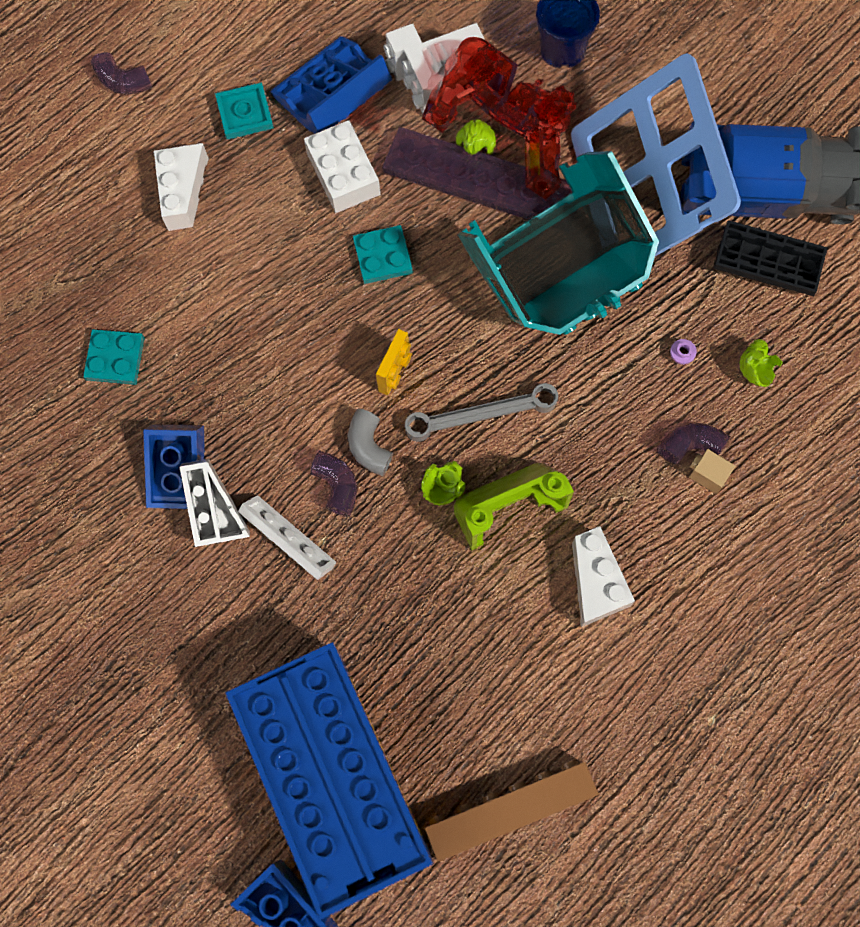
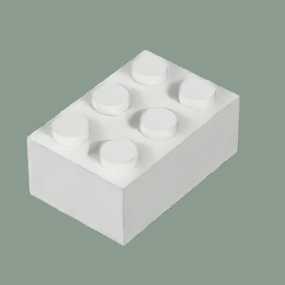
[304,120,381,213]

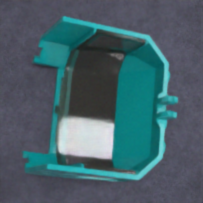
[457,151,659,335]

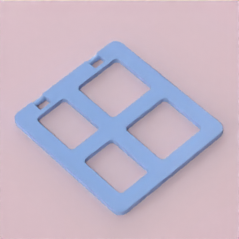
[571,54,741,256]

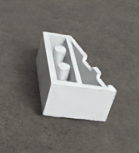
[154,143,209,231]
[180,459,250,547]
[572,526,635,627]

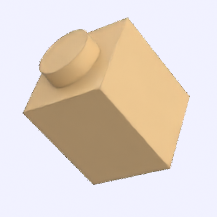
[689,449,735,494]

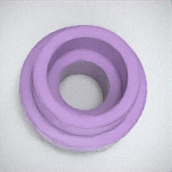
[670,339,697,364]

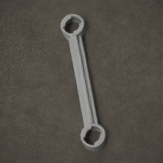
[405,383,558,442]

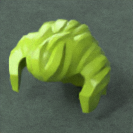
[456,119,496,155]
[739,339,783,388]
[421,461,466,506]

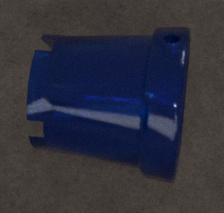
[536,0,600,68]

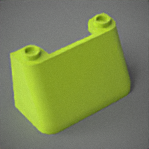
[454,463,574,550]

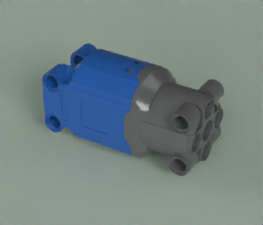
[680,121,860,225]

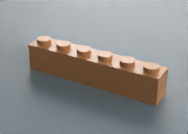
[425,759,599,862]

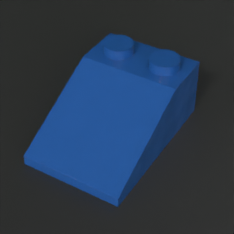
[143,424,205,509]

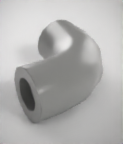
[347,408,393,477]

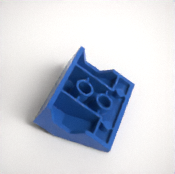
[270,36,392,134]

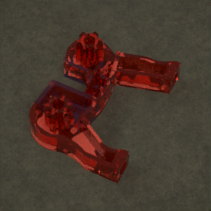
[421,37,577,200]

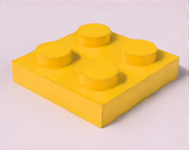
[376,329,412,396]

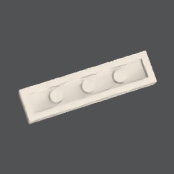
[238,495,337,580]

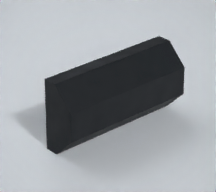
[714,220,828,296]

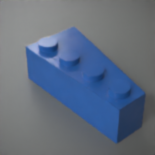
[230,859,339,927]

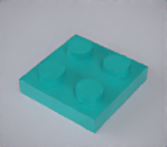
[215,82,274,140]
[353,225,413,284]
[83,330,145,385]

